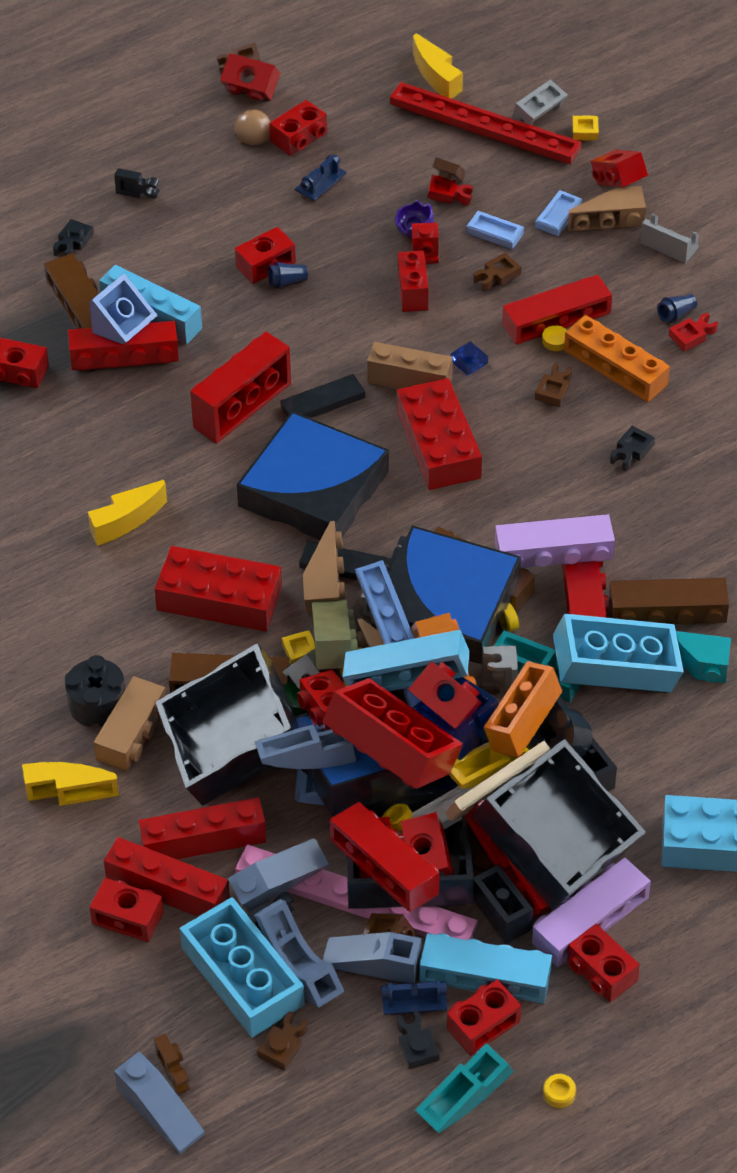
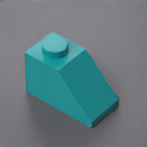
[676,631,731,683]

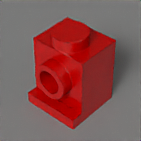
[411,223,439,264]

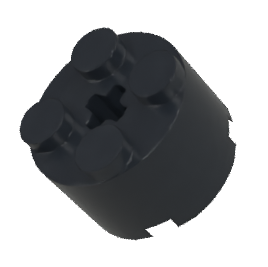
[65,655,126,726]
[527,705,592,758]

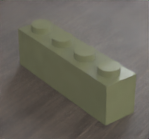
[312,600,357,670]

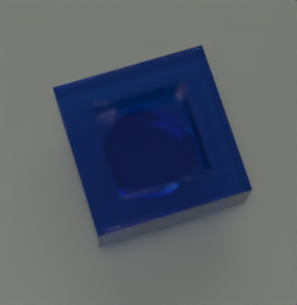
[450,341,488,376]

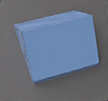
[90,273,157,344]

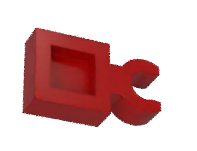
[427,174,473,205]
[668,313,718,352]

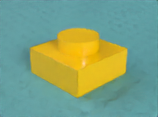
[572,116,598,141]
[282,630,315,665]

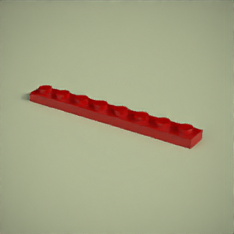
[390,82,582,165]

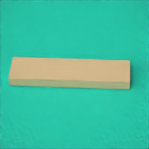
[445,741,550,822]

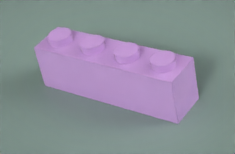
[495,514,615,568]
[532,858,651,968]

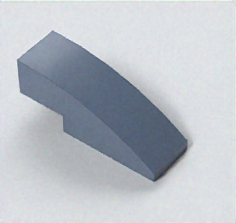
[254,724,356,769]

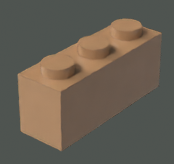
[367,342,453,389]
[93,676,166,771]

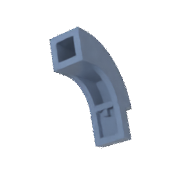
[254,899,345,1008]

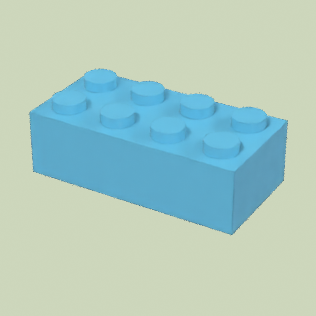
[553,614,684,692]
[661,795,737,872]
[179,897,305,1038]

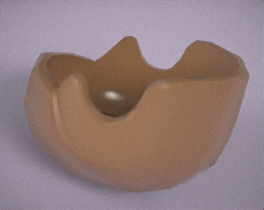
[234,110,271,146]

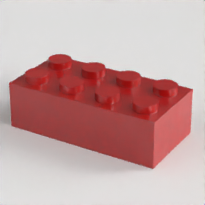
[190,331,291,444]
[397,378,482,491]
[154,546,282,632]
[322,678,463,789]

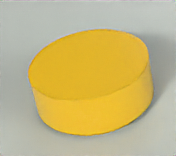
[542,326,567,351]
[498,603,519,633]
[383,804,413,832]
[543,1074,576,1108]

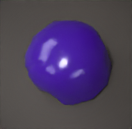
[395,200,434,238]

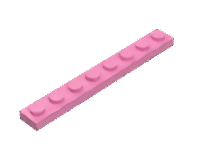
[235,845,478,940]

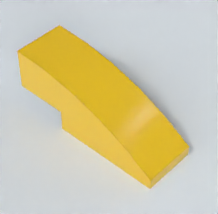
[413,33,463,99]
[88,480,167,546]
[449,742,529,789]
[22,762,119,806]

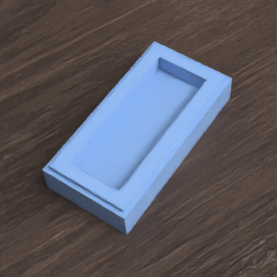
[535,190,582,236]
[466,211,524,250]

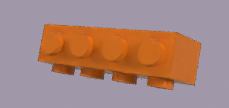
[564,315,670,402]

